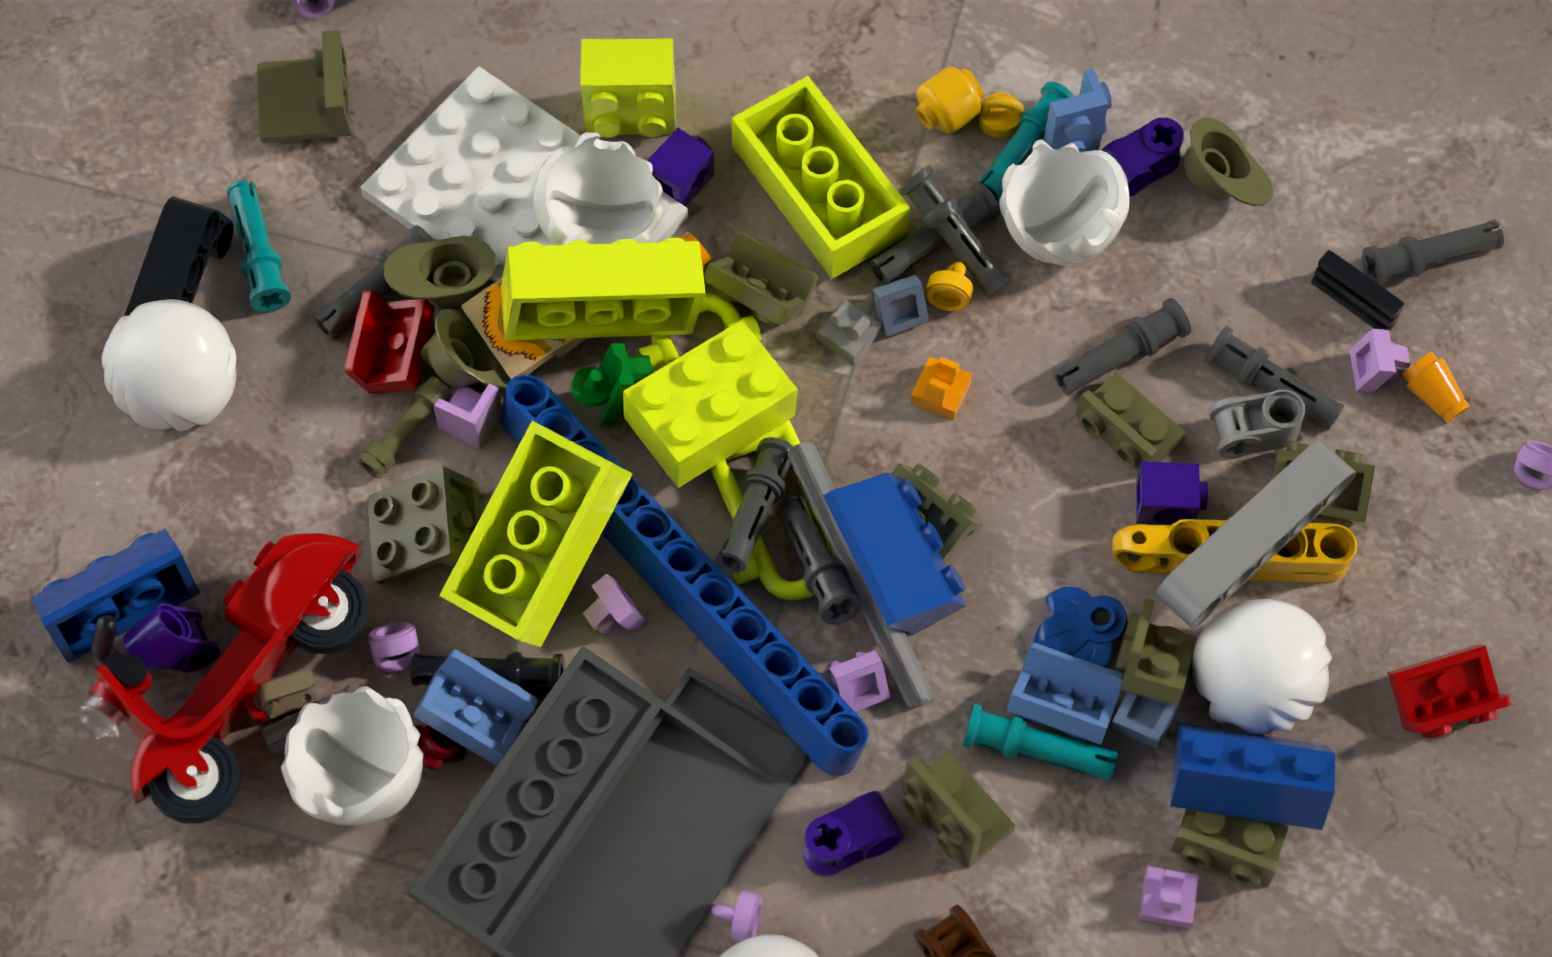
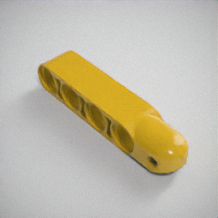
[1112,519,1358,583]

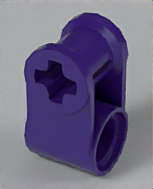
[1101,117,1184,197]
[123,603,220,673]
[803,791,904,876]

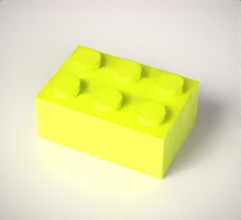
[623,320,798,488]

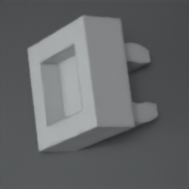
[817,299,882,365]

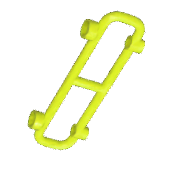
[636,293,837,601]

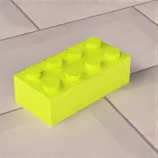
[731,76,910,279]
[501,238,706,341]
[439,421,633,647]

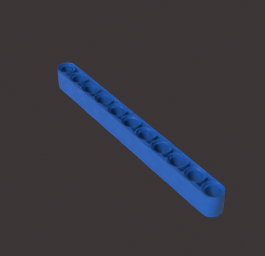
[500,375,869,776]

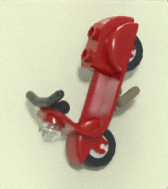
[76,533,368,824]

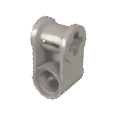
[1208,390,1305,458]

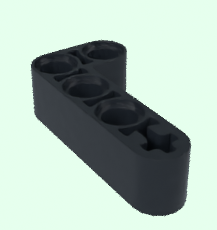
[124,196,234,316]

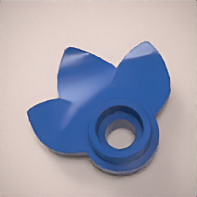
[1033,587,1128,668]

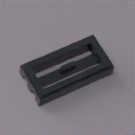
[1311,250,1404,332]

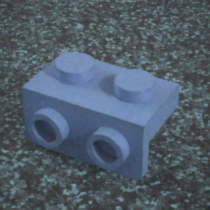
[1044,68,1112,152]
[1006,643,1124,745]
[413,650,538,766]

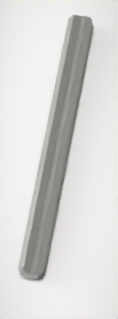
[788,442,934,708]

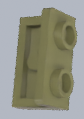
[704,232,818,326]

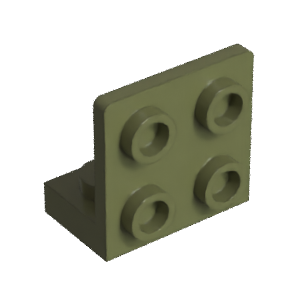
[257,30,351,143]
[367,465,481,585]
[902,751,1015,868]

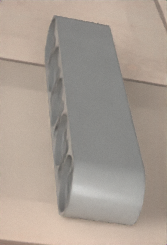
[1156,440,1356,628]

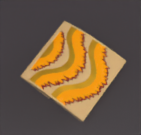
[461,278,587,379]

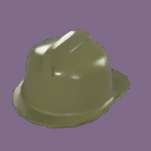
[1183,118,1274,206]
[384,236,496,309]
[420,308,511,393]

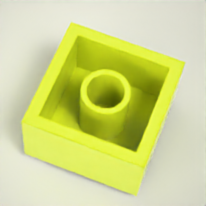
[580,39,676,138]

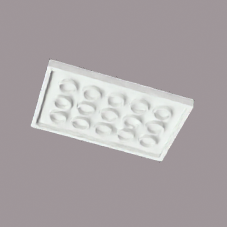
[360,66,688,286]

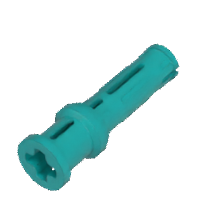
[978,81,1074,203]
[227,180,291,312]
[962,703,1118,782]

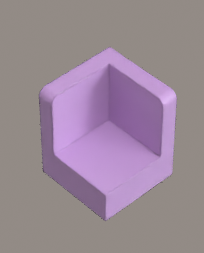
[433,384,502,449]

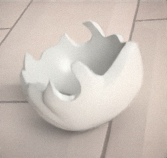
[534,132,665,245]
[999,140,1130,266]
[102,299,237,432]
[1191,599,1332,735]
[281,686,423,826]

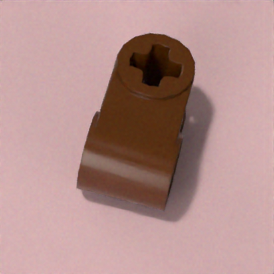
[914,904,997,957]

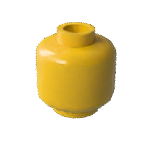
[915,66,984,134]

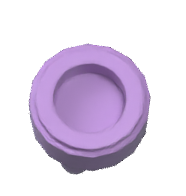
[1514,440,1552,490]
[367,621,420,673]
[712,890,763,942]

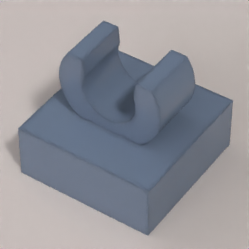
[872,275,929,337]
[1112,691,1179,749]

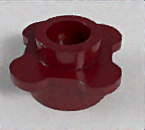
[414,725,466,770]

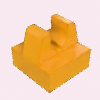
[910,357,973,420]

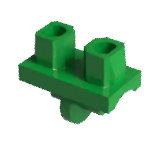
[570,343,654,428]

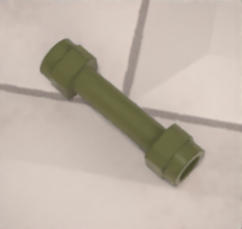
[357,376,452,479]

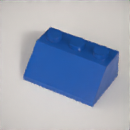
[823,473,966,634]
[31,528,200,663]
[1170,722,1335,830]

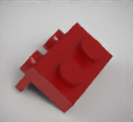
[344,290,435,394]
[1387,644,1512,738]

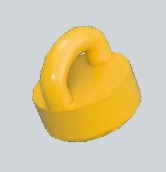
[978,93,1024,139]
[925,262,973,312]

